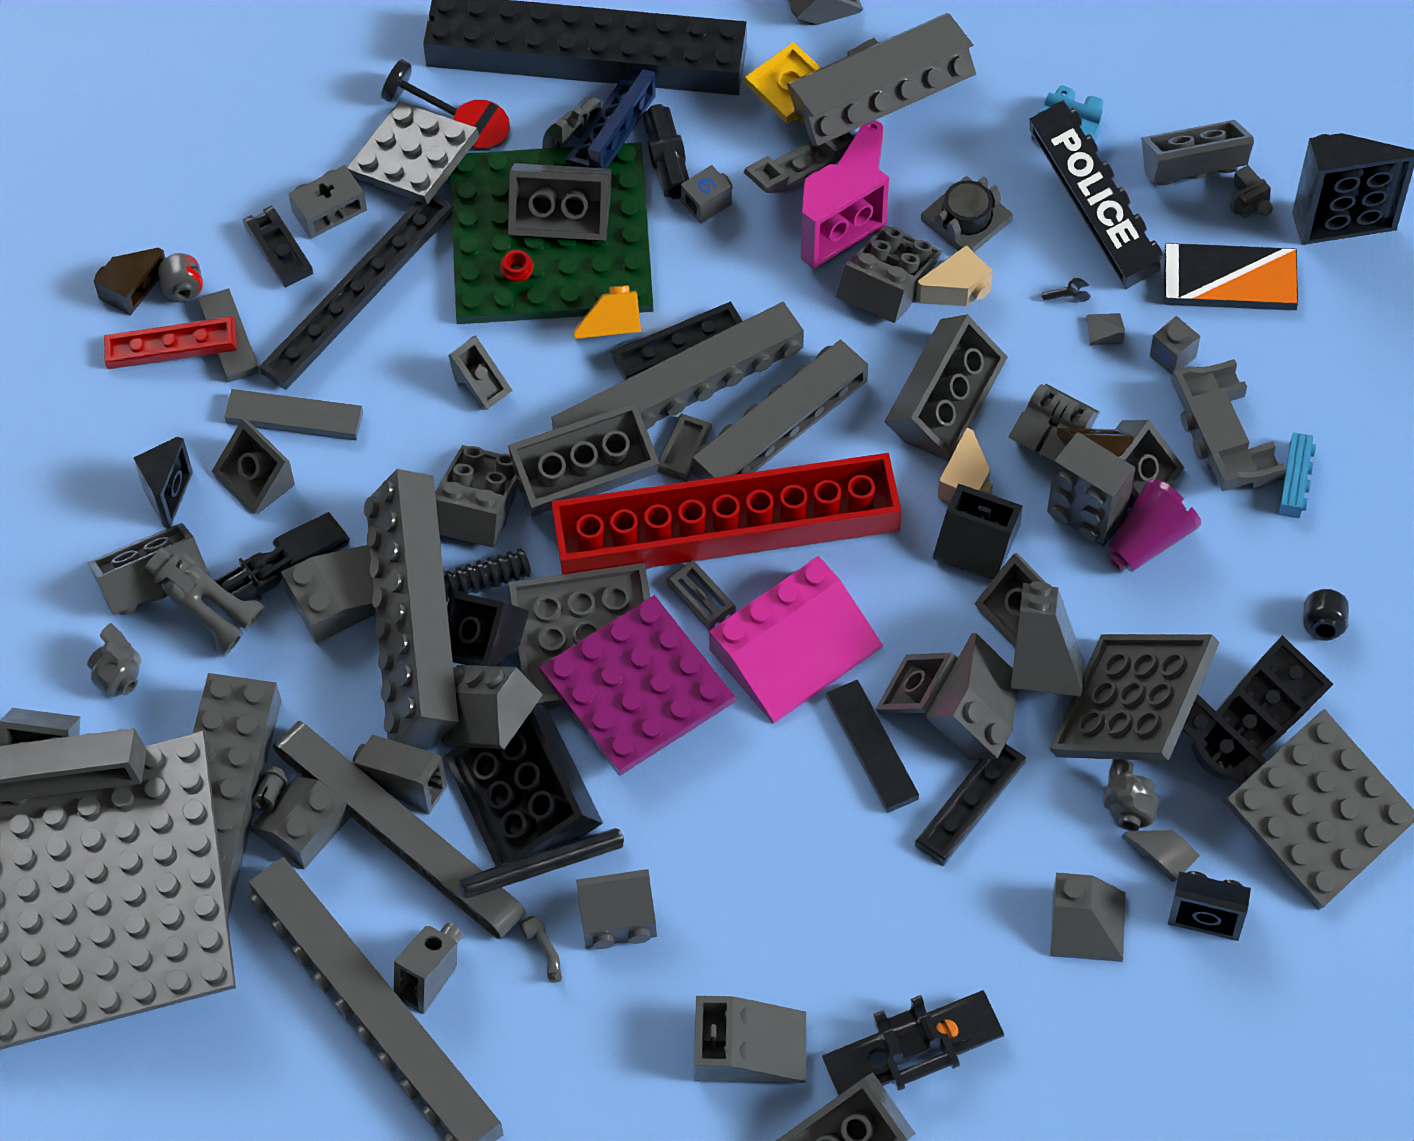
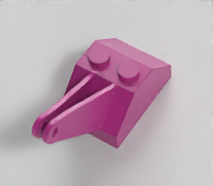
[801,120,889,269]

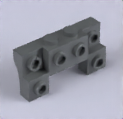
[1172,359,1286,492]

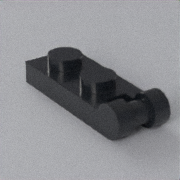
[242,205,313,288]

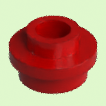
[500,250,533,282]

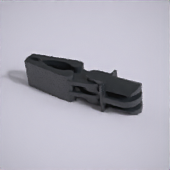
[214,512,350,601]

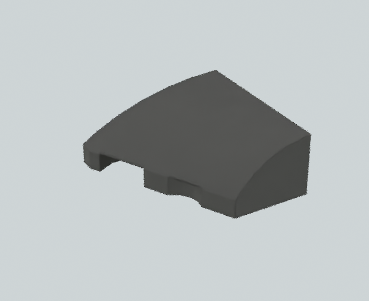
[542,97,601,149]

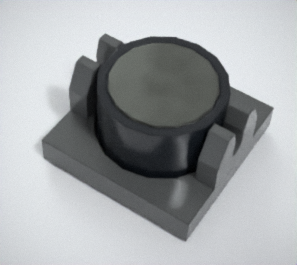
[921,176,1013,252]

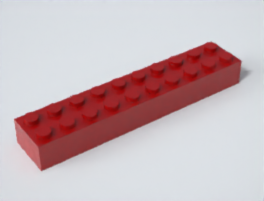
[551,453,901,575]

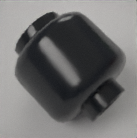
[1303,589,1349,641]

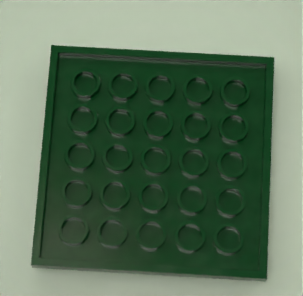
[450,142,654,324]

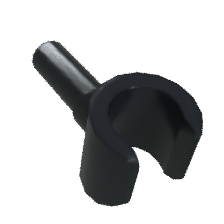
[1042,278,1091,302]

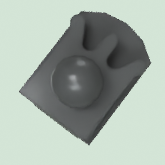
[1229,165,1273,218]

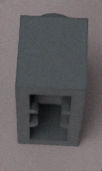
[288,165,367,239]

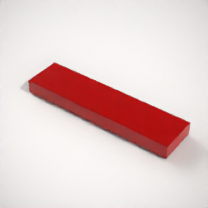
[104,316,237,369]

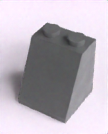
[1011,581,1084,697]

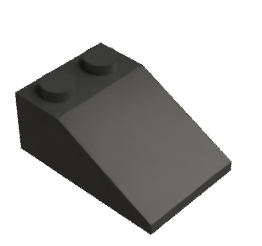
[281,545,376,644]
[926,633,1018,759]
[776,1072,916,1141]

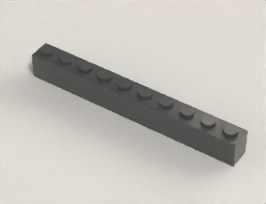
[248,856,503,1141]

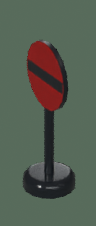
[381,59,510,150]

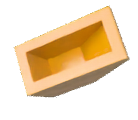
[574,285,641,339]

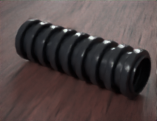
[444,548,531,602]

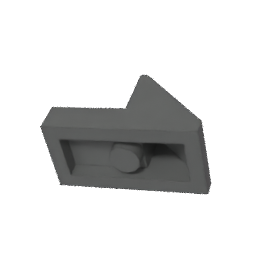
[448,336,513,410]

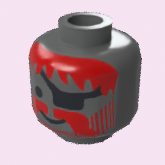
[158,253,203,302]

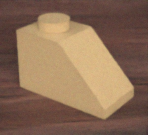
[916,245,993,306]
[938,428,993,502]

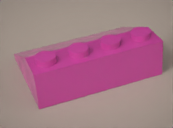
[709,556,883,724]

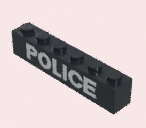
[1029,100,1163,289]

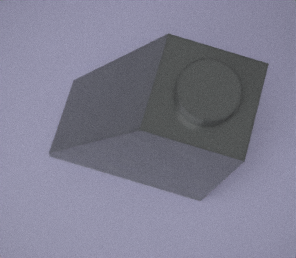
[353,735,447,815]

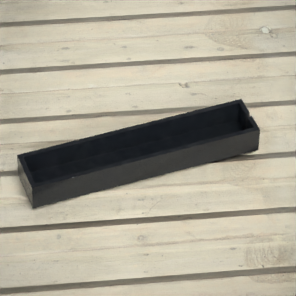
[423,0,747,96]

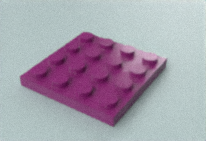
[540,595,735,776]

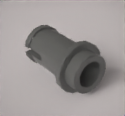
[252,766,288,812]

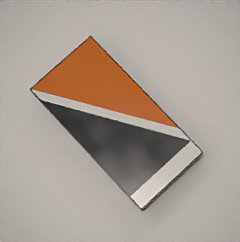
[1164,243,1298,310]

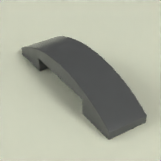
[744,132,854,193]

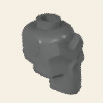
[87,623,142,697]
[1103,759,1159,831]

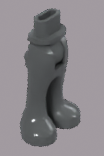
[144,547,265,657]

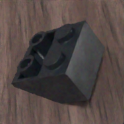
[933,483,1023,580]

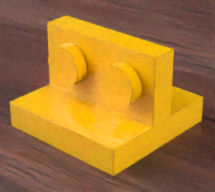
[745,42,821,127]

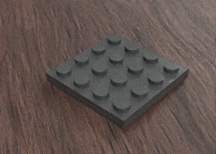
[508,563,650,708]
[1050,634,1219,761]
[1223,709,1414,910]

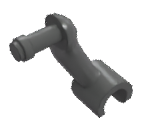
[519,916,562,983]

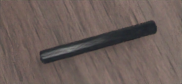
[458,828,624,899]

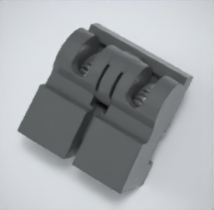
[1008,383,1100,461]

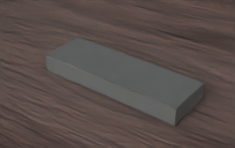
[198,288,260,383]

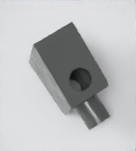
[394,923,463,1014]

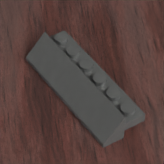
[787,13,976,146]

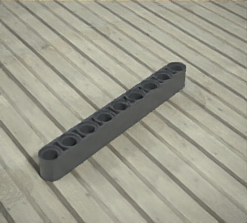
[273,721,526,940]

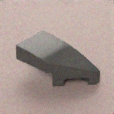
[1121,830,1200,882]

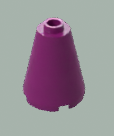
[1108,478,1202,572]

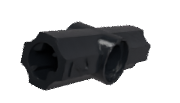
[643,104,689,200]

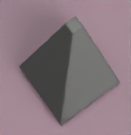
[1087,313,1125,345]

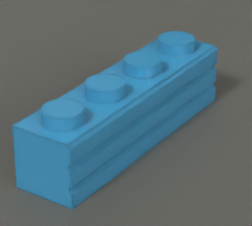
[1279,432,1316,518]

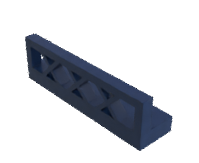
[566,69,656,169]

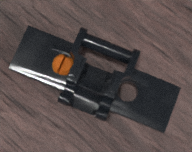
[822,990,1004,1096]

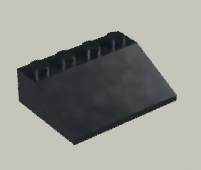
[1292,133,1414,245]
[444,703,603,867]

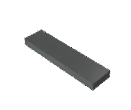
[224,389,363,440]

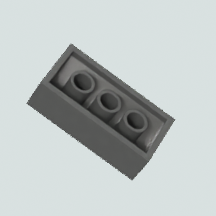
[884,314,1008,461]
[508,402,660,517]

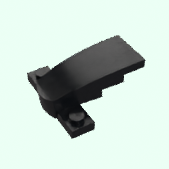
[1182,635,1334,785]

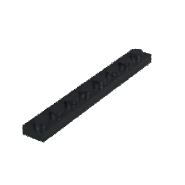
[259,194,454,390]

